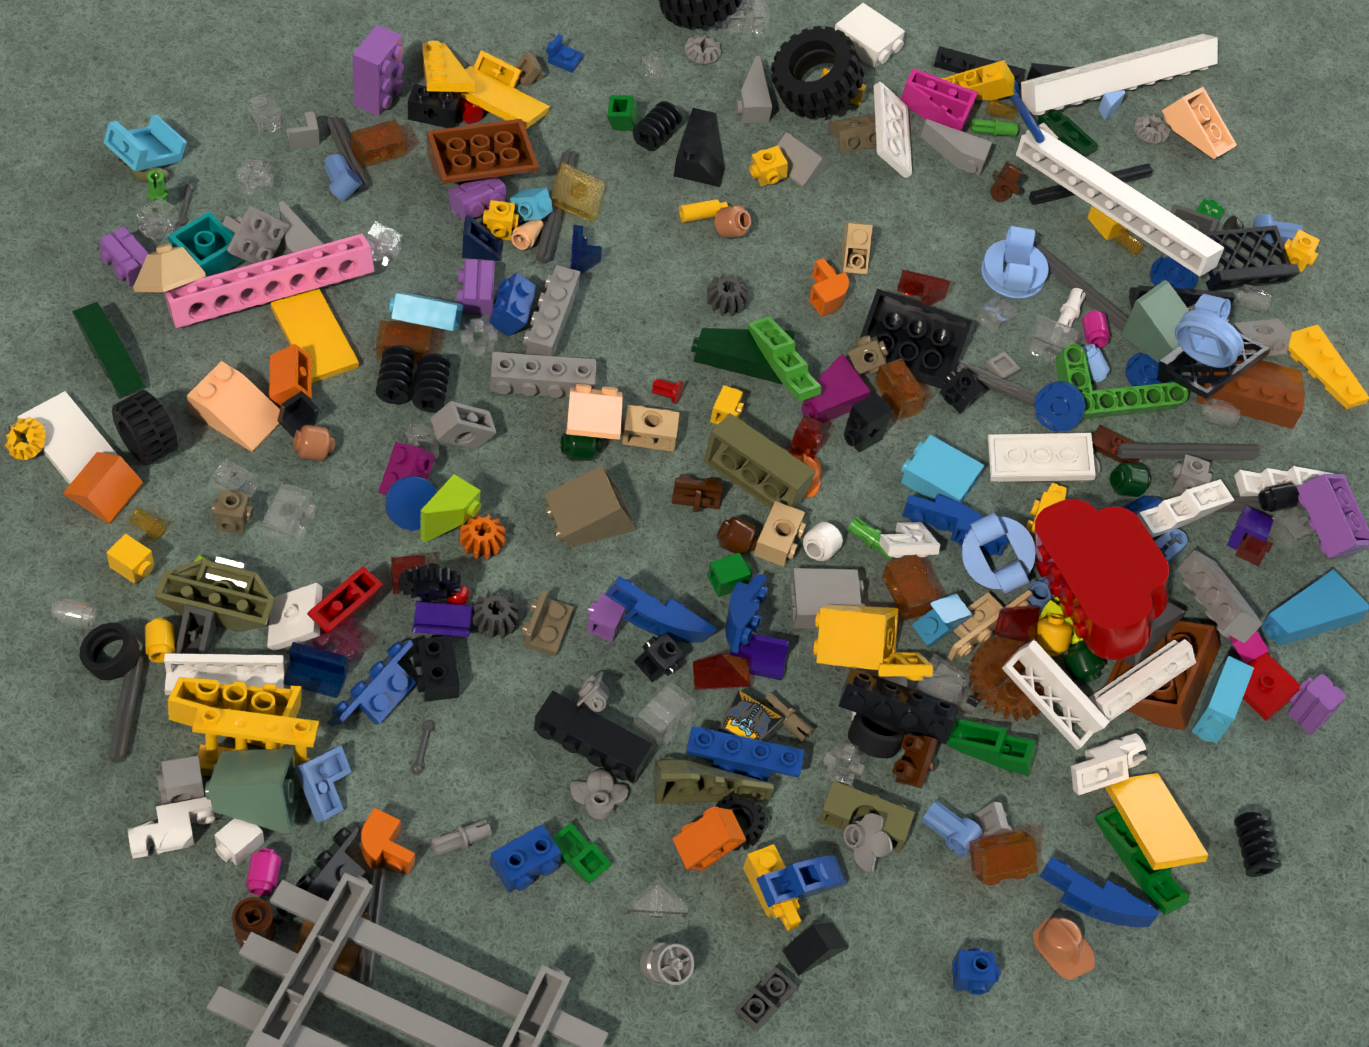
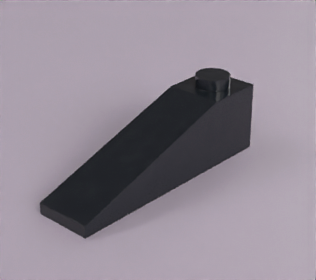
[674,108,725,187]

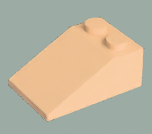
[1162,87,1237,159]
[187,361,280,452]
[566,384,623,440]

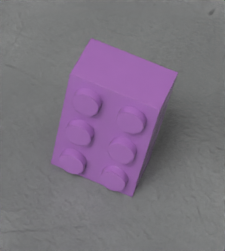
[353,25,404,116]
[1297,474,1369,558]

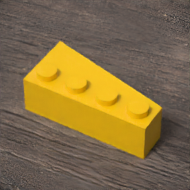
[168,677,302,749]

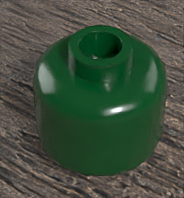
[560,433,601,461]
[1110,463,1150,497]
[1064,642,1105,684]

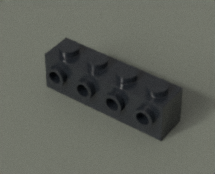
[839,667,958,744]
[534,690,653,784]

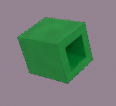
[607,95,639,131]
[707,553,752,597]

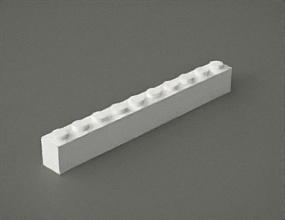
[1021,34,1218,115]
[1016,128,1224,276]

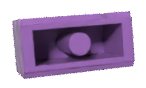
[448,177,507,220]
[99,226,149,286]
[457,259,495,315]
[1288,674,1346,734]

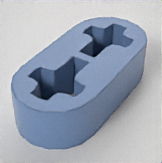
[1155,529,1188,563]

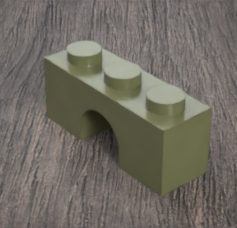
[818,780,915,853]

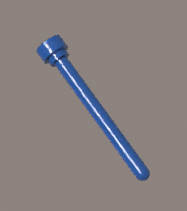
[1006,79,1045,143]

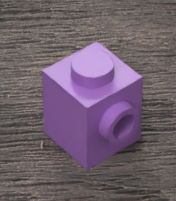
[587,593,627,642]

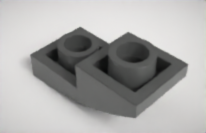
[734,966,798,1031]

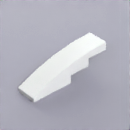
[1234,466,1333,496]
[1137,479,1234,538]

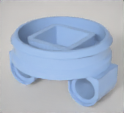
[981,226,1049,298]
[1175,294,1244,368]
[962,512,1036,595]

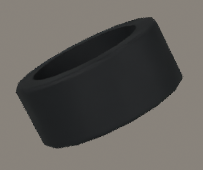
[79,622,139,681]
[848,713,905,759]

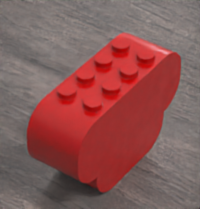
[1035,499,1169,660]

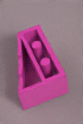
[901,68,978,131]

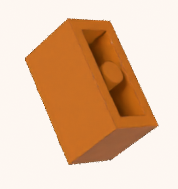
[269,344,312,406]
[672,806,746,871]

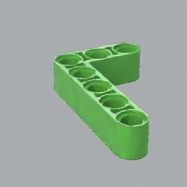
[1055,344,1189,420]

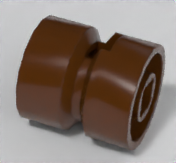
[232,897,275,947]

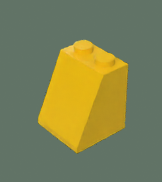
[813,605,898,670]

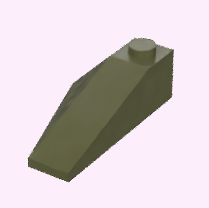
[653,757,774,804]

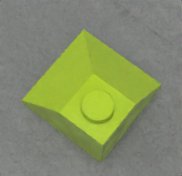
[420,474,481,542]

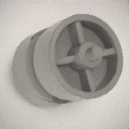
[640,942,694,985]

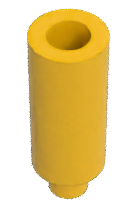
[679,199,728,223]

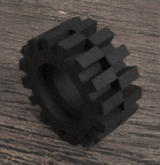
[716,794,765,851]

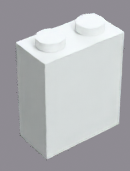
[835,3,905,68]

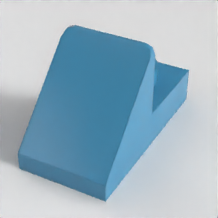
[912,594,973,648]

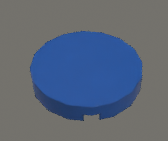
[1149,256,1198,289]
[1125,352,1173,386]
[1034,381,1086,432]
[385,476,437,531]

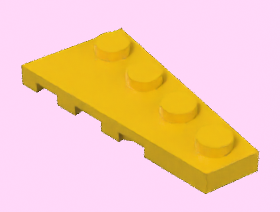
[421,41,475,92]
[1288,324,1369,409]

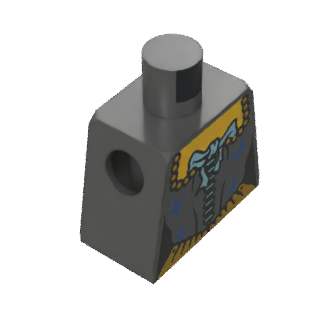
[718,690,783,742]

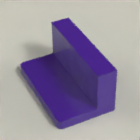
[1227,505,1274,550]
[412,600,472,637]
[727,634,790,680]

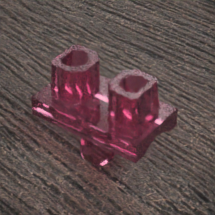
[311,617,364,666]

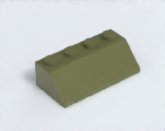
[704,413,815,509]

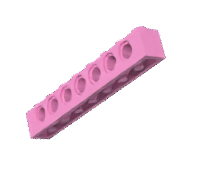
[164,233,375,328]

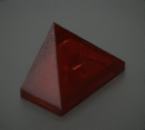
[994,605,1040,643]
[693,654,751,690]

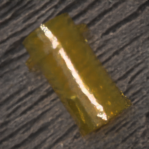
[986,99,1017,121]
[1113,228,1145,257]
[129,508,166,539]

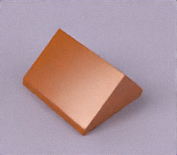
[63,452,143,524]

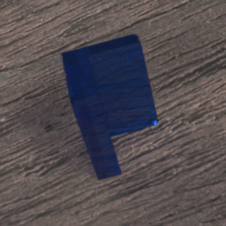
[284,642,349,698]

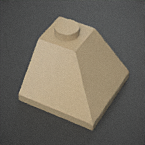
[133,243,206,293]

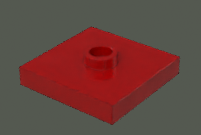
[1242,652,1301,721]

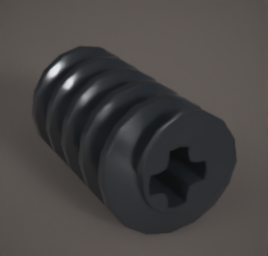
[632,101,682,151]
[376,345,415,405]
[412,353,451,413]
[1234,812,1282,877]

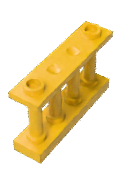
[192,706,319,788]

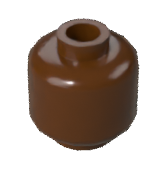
[717,516,759,556]

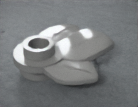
[570,769,628,819]
[844,813,892,873]

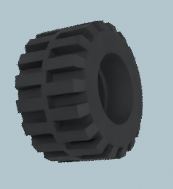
[112,390,178,465]

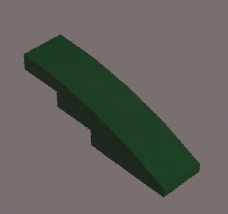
[72,302,145,399]

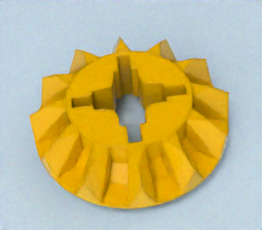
[4,417,46,460]

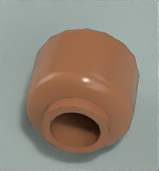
[714,205,751,239]
[293,425,335,461]

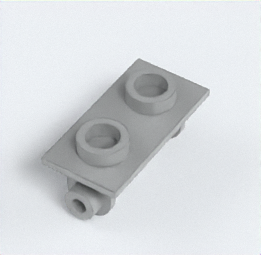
[577,671,609,712]

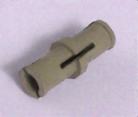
[761,692,814,743]

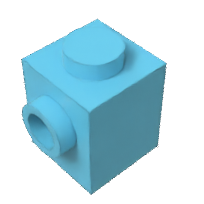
[510,188,553,221]

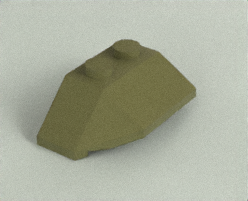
[154,559,275,632]

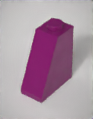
[801,354,870,426]

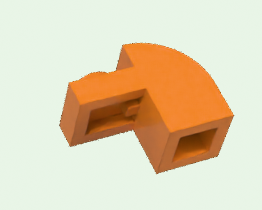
[808,258,849,317]
[361,807,415,874]

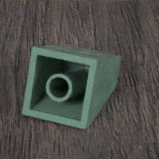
[1121,280,1189,363]
[205,748,301,834]

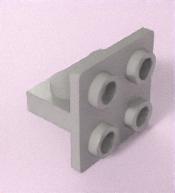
[222,206,289,264]

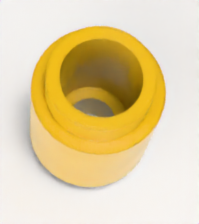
[145,618,175,663]

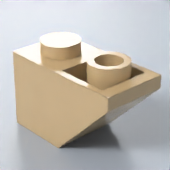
[842,221,873,274]

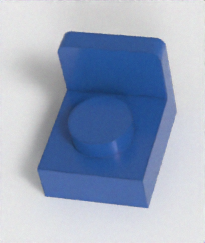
[546,34,583,73]

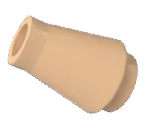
[511,220,544,250]

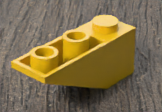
[941,60,1014,101]

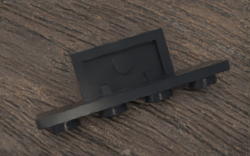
[274,825,366,924]

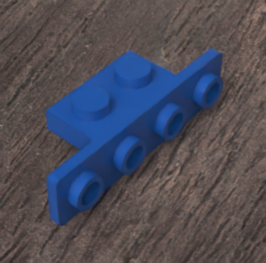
[328,639,416,726]
[686,726,804,782]

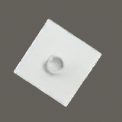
[267,583,323,651]

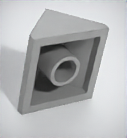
[778,132,833,188]

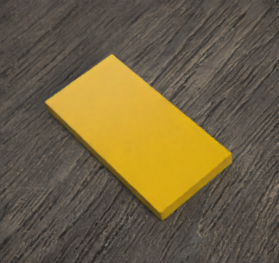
[454,66,550,129]
[270,288,359,383]
[1105,773,1208,870]

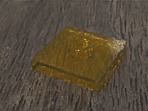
[551,162,605,222]

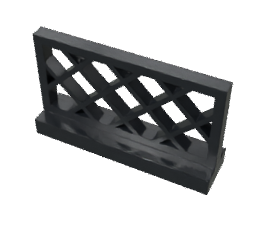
[1201,225,1300,291]
[1157,319,1270,399]

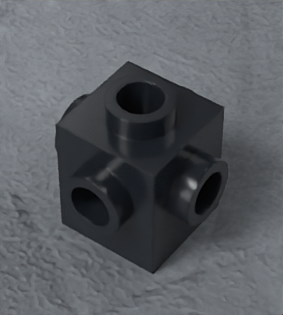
[939,368,985,414]
[634,632,685,682]

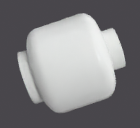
[803,522,843,562]

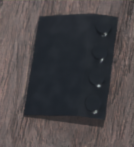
[860,289,972,390]

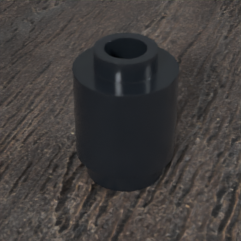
[1258,482,1299,512]

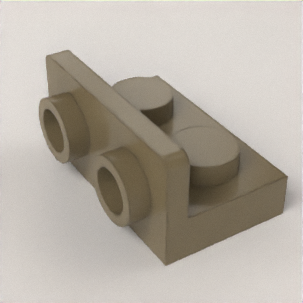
[828,114,877,153]
[521,590,574,657]

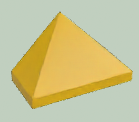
[474,50,522,88]

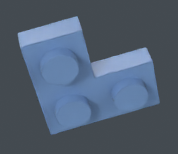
[294,745,352,823]

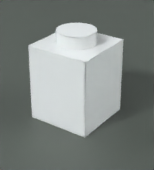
[214,818,264,866]

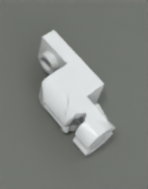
[1071,733,1147,795]
[128,797,221,859]

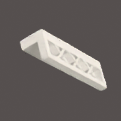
[1089,639,1196,721]
[1002,640,1110,750]
[164,654,285,695]

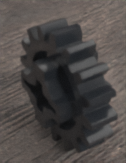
[399,563,461,602]

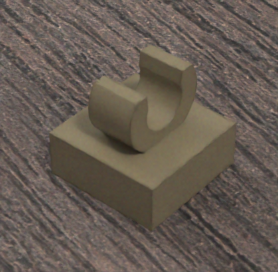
[516,52,545,86]

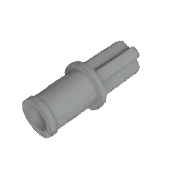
[431,819,492,855]

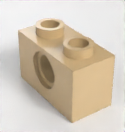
[622,405,680,452]
[754,501,806,567]

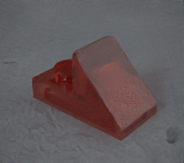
[897,270,950,306]
[1235,533,1273,567]

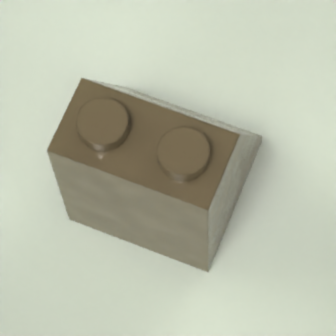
[545,465,637,548]

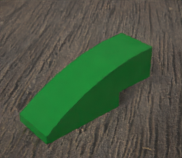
[946,718,1036,776]

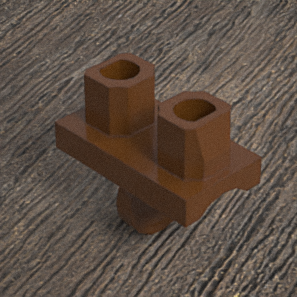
[990,161,1022,202]
[672,474,723,512]
[892,733,938,789]

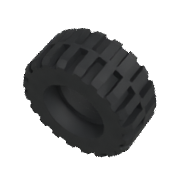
[658,0,742,29]
[771,26,864,119]

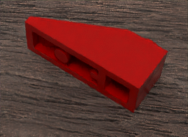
[307,566,383,634]

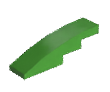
[748,316,821,402]

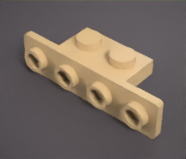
[948,590,1033,661]

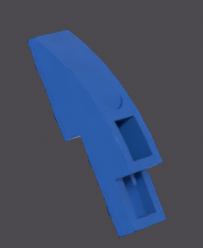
[902,494,1008,556]
[725,573,769,653]
[605,576,717,643]
[757,856,847,907]
[1039,857,1159,927]

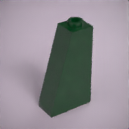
[691,328,795,385]

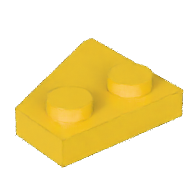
[878,652,933,681]

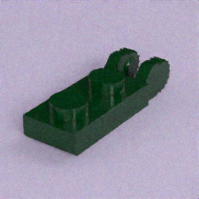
[1038,109,1098,157]

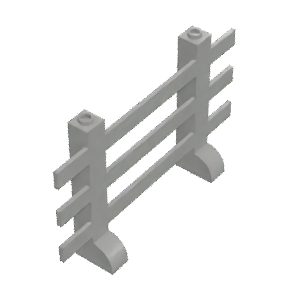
[206,873,609,1047]

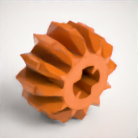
[459,513,505,560]

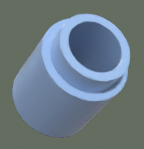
[1082,344,1110,383]

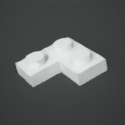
[879,522,940,558]

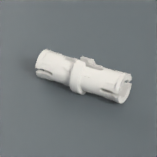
[1055,288,1086,334]

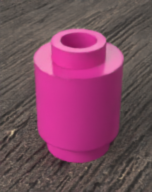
[1082,311,1110,348]
[246,848,282,896]

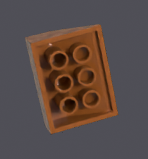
[427,119,539,184]
[1196,360,1305,429]
[1105,621,1220,730]

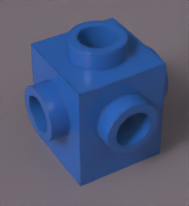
[952,948,1000,995]

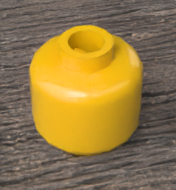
[1035,614,1073,656]

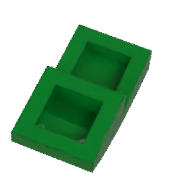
[552,822,612,884]

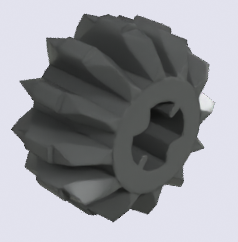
[706,273,749,316]
[472,590,519,639]

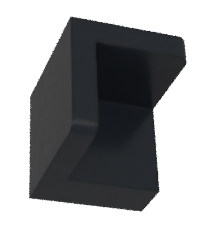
[277,391,319,438]

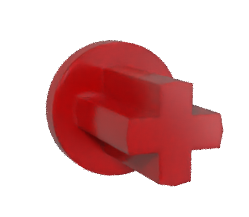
[460,97,483,125]
[651,378,684,404]

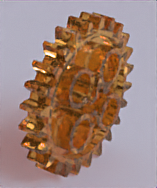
[968,636,1045,721]

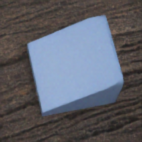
[1098,90,1125,120]

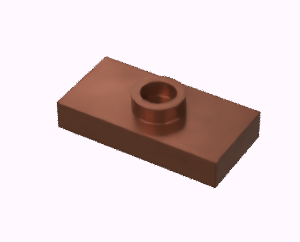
[1092,425,1139,464]

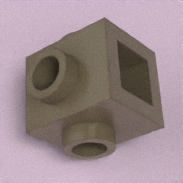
[848,335,889,375]
[211,490,254,534]

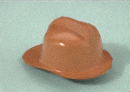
[1032,917,1095,980]

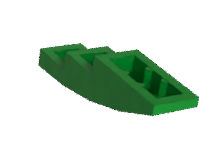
[1095,806,1189,915]

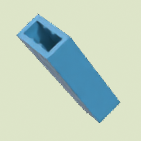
[1261,569,1369,646]

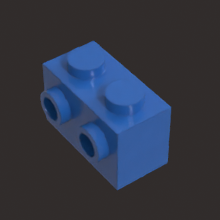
[488,273,536,336]
[490,824,561,893]

